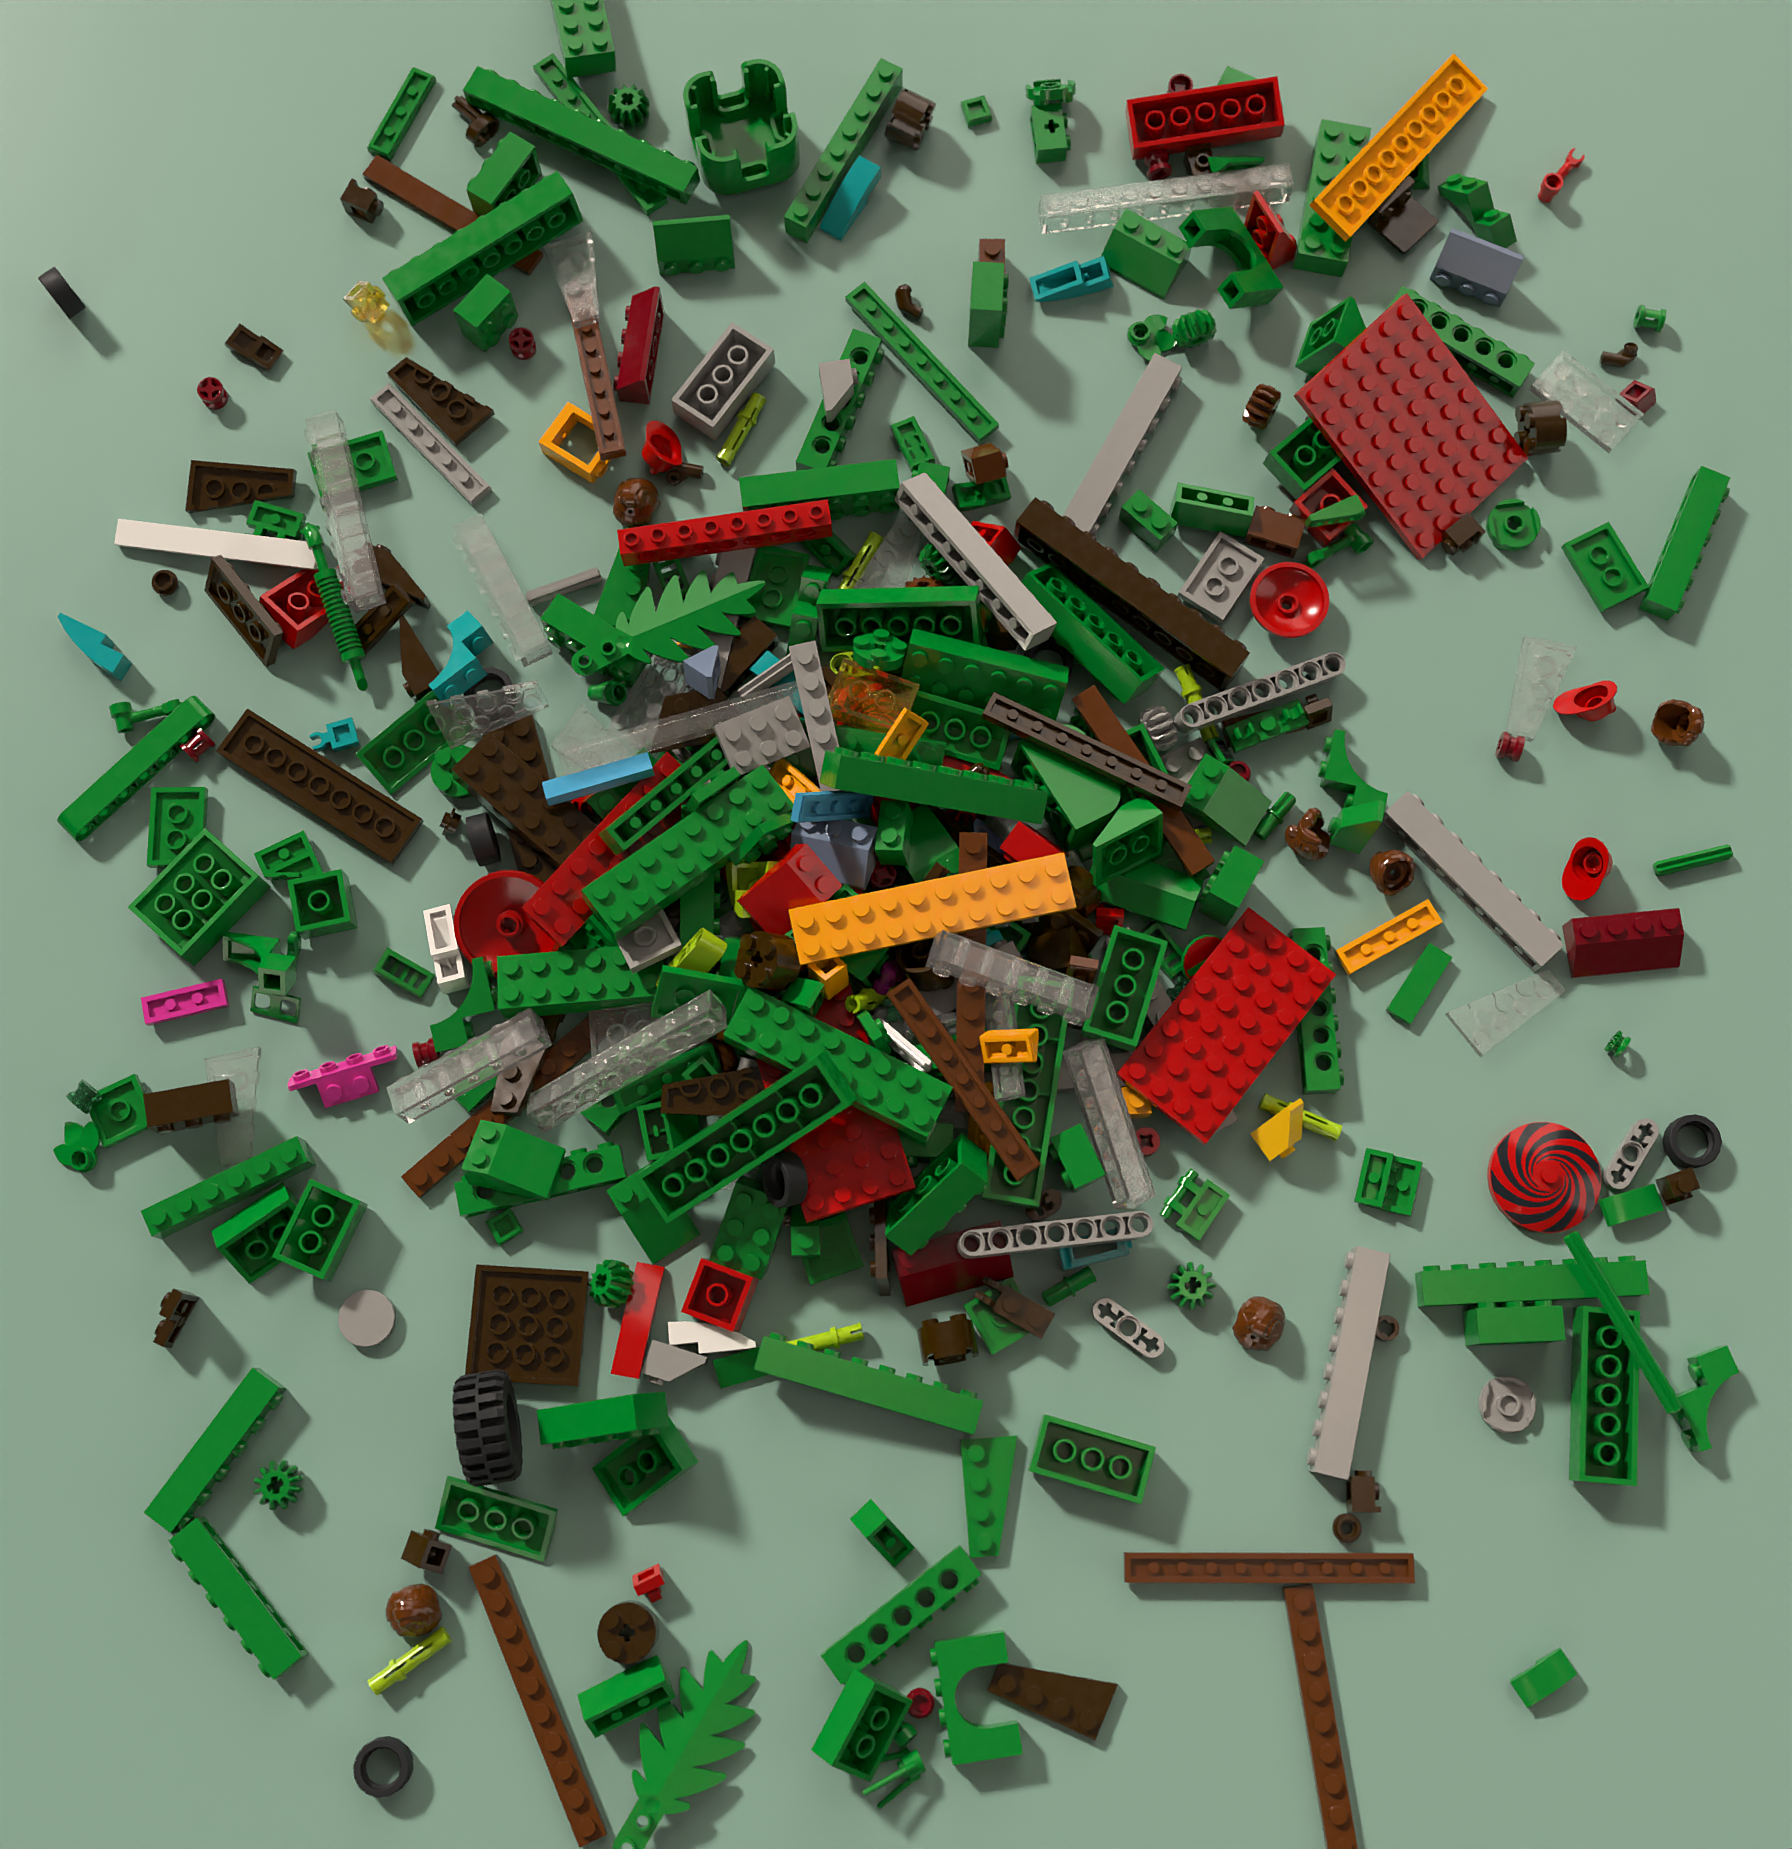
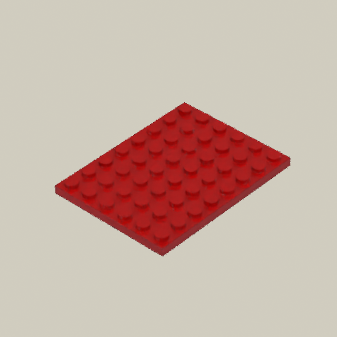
[1293,294,1528,559]

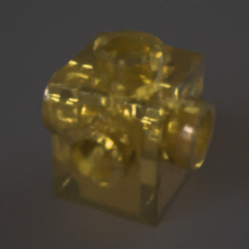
[343,281,390,323]

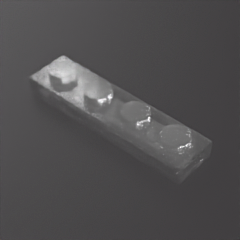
[985,986,1025,1102]

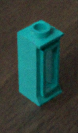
[1056,1228,1132,1272]

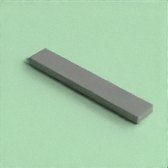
[370,383,492,507]

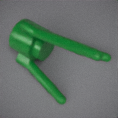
[862,1747,926,1809]

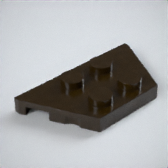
[650,687,740,754]

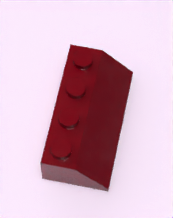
[613,286,665,405]
[1562,908,1684,978]
[891,1220,1014,1307]

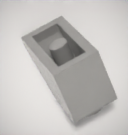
[819,359,858,422]
[642,1340,709,1386]

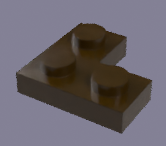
[153,1288,200,1348]

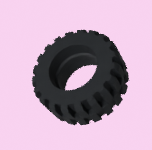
[452,1369,523,1487]

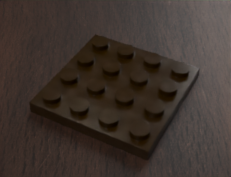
[465,1264,590,1386]

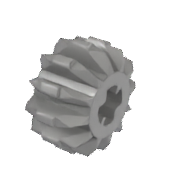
[1138,705,1178,752]

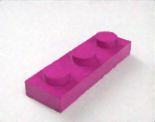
[141,979,230,1026]

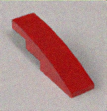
[611,1262,665,1379]

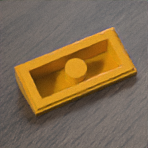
[979,1028,1039,1064]

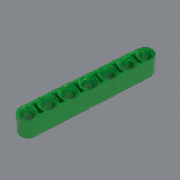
[57,696,215,841]

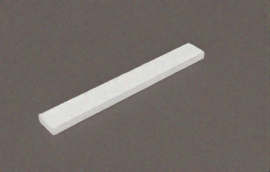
[114,519,318,571]

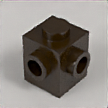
[401,1528,453,1574]

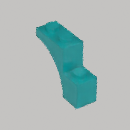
[429,610,494,707]

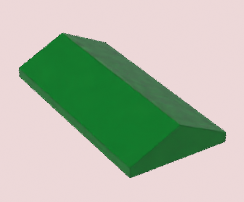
[905,688,1011,770]
[355,690,473,795]
[1090,861,1204,931]
[435,1475,558,1562]

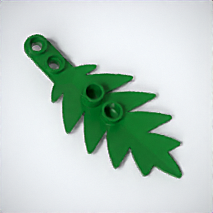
[571,570,766,676]
[613,1640,756,1849]

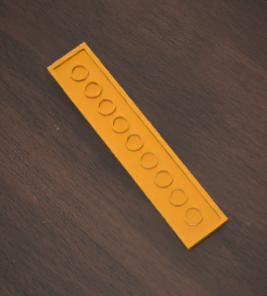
[1309,53,1488,242]
[788,853,1076,966]

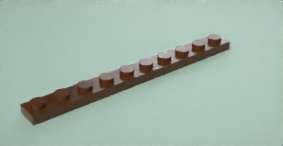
[955,832,987,1112]
[401,1009,632,1199]
[1123,1552,1415,1583]
[468,1554,608,1848]
[1282,1584,1358,1849]

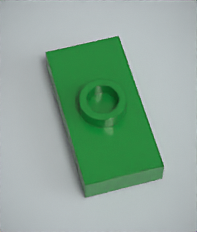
[890,416,935,473]

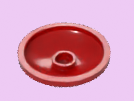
[1249,562,1329,638]

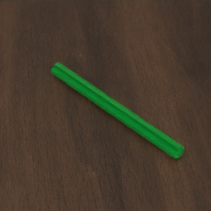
[1564,1231,1683,1414]

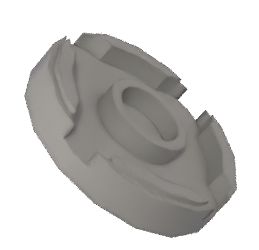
[338,1290,396,1347]
[1478,1376,1537,1433]

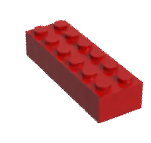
[1125,76,1285,160]

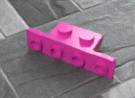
[287,1045,398,1108]

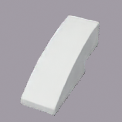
[423,904,470,995]
[668,1321,757,1355]

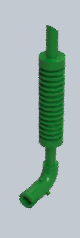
[300,522,368,691]

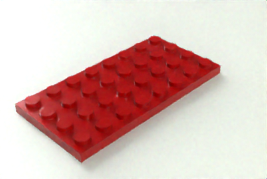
[1115,907,1336,1145]
[756,982,916,1223]

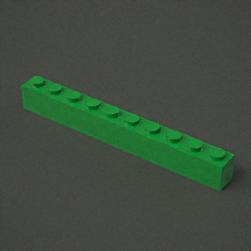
[463,66,701,205]

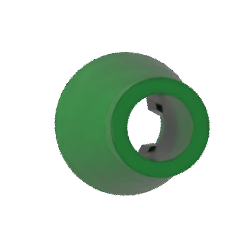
[588,679,627,706]

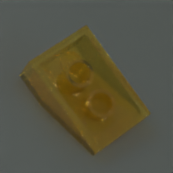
[828,658,920,732]

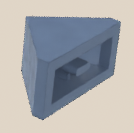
[683,646,721,699]

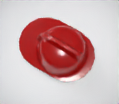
[641,421,682,475]
[1553,680,1618,721]
[1562,837,1613,901]

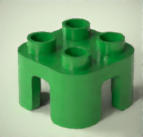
[683,59,800,195]

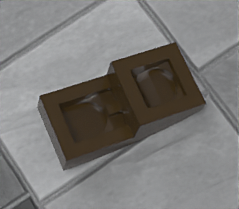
[225,323,284,371]

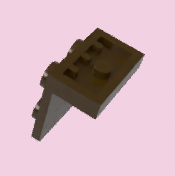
[1367,175,1438,254]

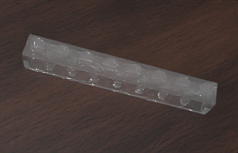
[304,409,386,613]
[526,989,727,1133]

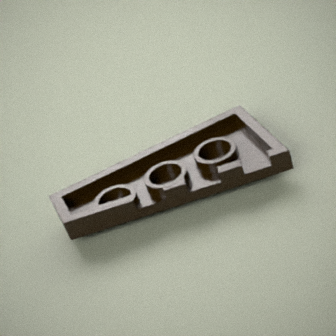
[987,1663,1118,1741]

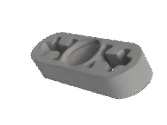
[1602,1118,1659,1190]
[1092,1298,1164,1358]

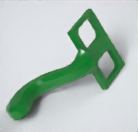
[250,931,302,1023]

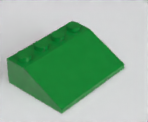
[128,828,271,966]

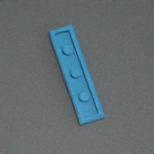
[542,752,655,806]
[791,790,874,823]

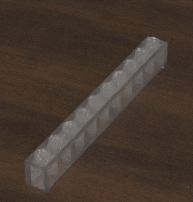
[1038,163,1294,234]
[556,680,802,776]

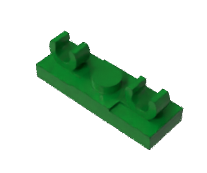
[1224,699,1309,753]

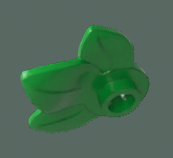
[1127,315,1177,362]
[53,1121,100,1172]

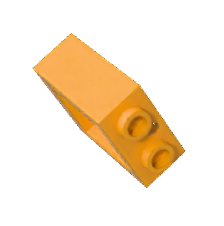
[539,402,611,484]

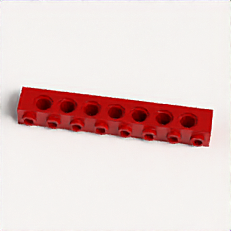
[617,500,832,567]

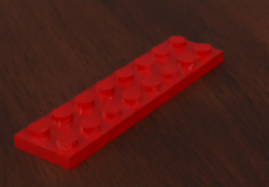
[520,752,691,947]

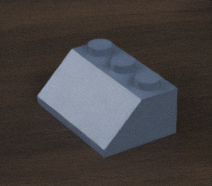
[1429,228,1524,307]
[790,820,878,891]

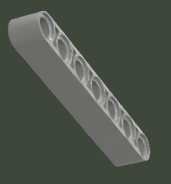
[1174,652,1346,734]
[956,1211,1153,1259]

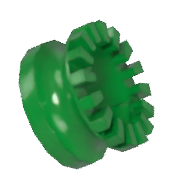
[1604,1030,1631,1058]

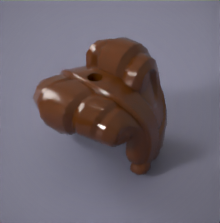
[613,478,660,528]
[1651,699,1705,747]
[1285,807,1331,861]
[1369,850,1416,896]
[1232,1296,1285,1351]
[386,1583,442,1637]

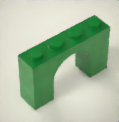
[1178,206,1284,309]
[930,1630,1023,1765]

